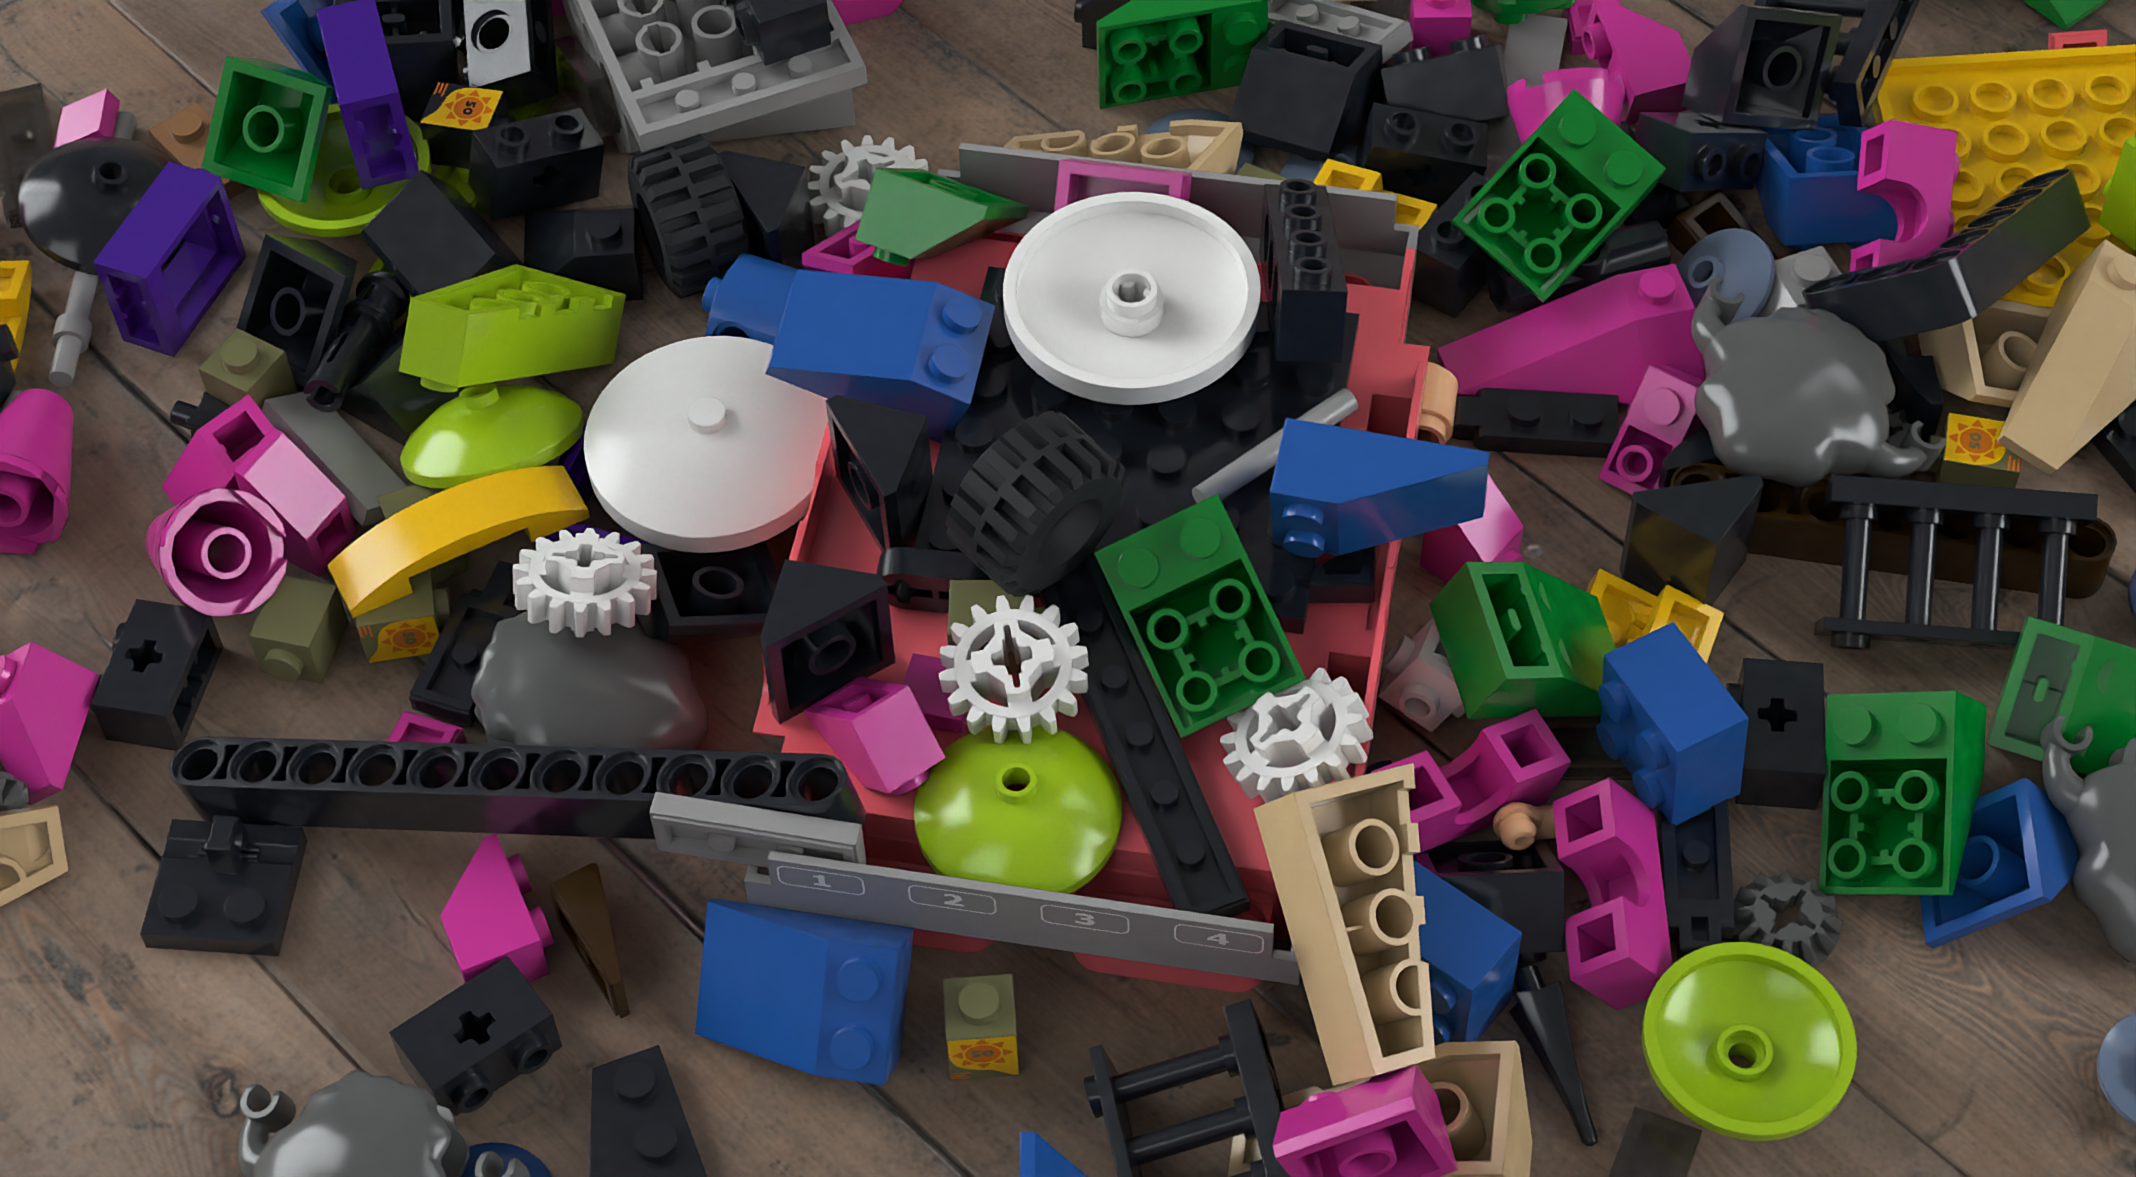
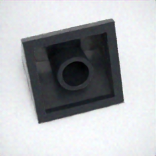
[718,150,815,270]
[360,170,525,297]
[339,320,495,446]
[825,395,933,553]
[1619,474,1763,606]
[760,559,896,724]

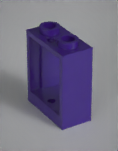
[316,0,419,190]
[93,161,247,357]

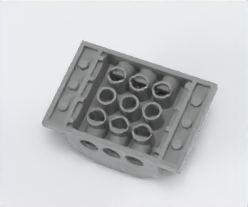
[562,0,868,153]

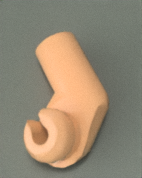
[1493,802,1556,850]

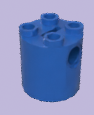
[702,253,798,345]

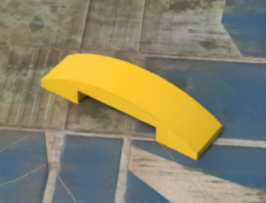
[327,466,590,618]

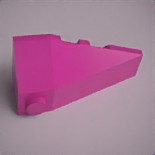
[1437,263,1706,411]

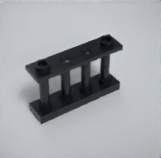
[1754,0,1920,127]
[1814,475,2098,651]
[1084,999,1290,1177]

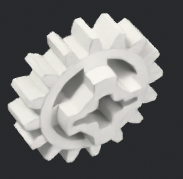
[808,135,928,238]
[513,528,657,637]
[939,595,1089,744]
[1220,667,1373,804]

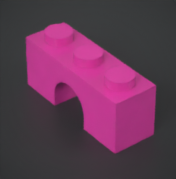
[1850,119,1960,272]
[1371,709,1571,856]
[1552,778,1673,1010]

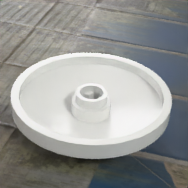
[1003,192,1261,405]
[584,336,828,553]

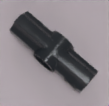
[1486,220,1672,313]

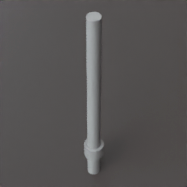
[48,111,137,387]

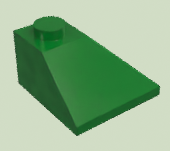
[201,56,333,203]
[855,168,1030,266]

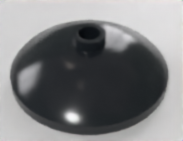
[19,137,185,275]

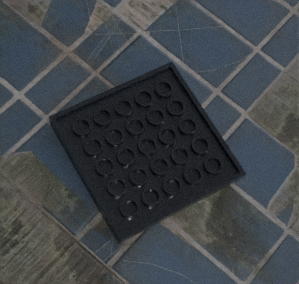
[914,266,1360,634]

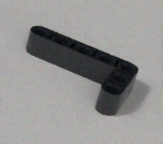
[1802,168,2091,342]

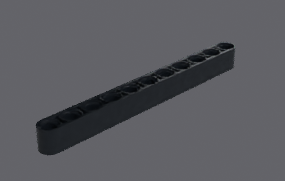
[168,736,866,839]

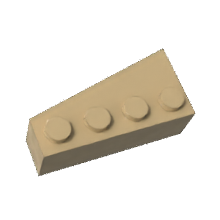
[1253,763,1436,1086]

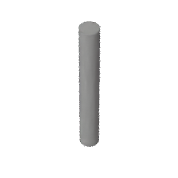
[1192,388,1358,503]

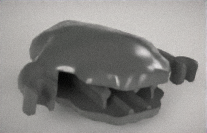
[1691,277,1947,487]
[471,610,709,750]
[2040,715,2136,963]
[237,1070,531,1177]

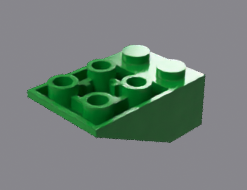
[1096,0,1269,109]
[1452,89,1666,303]
[1094,494,1307,739]
[1429,562,1616,719]
[1986,615,2136,775]
[1819,691,1986,896]

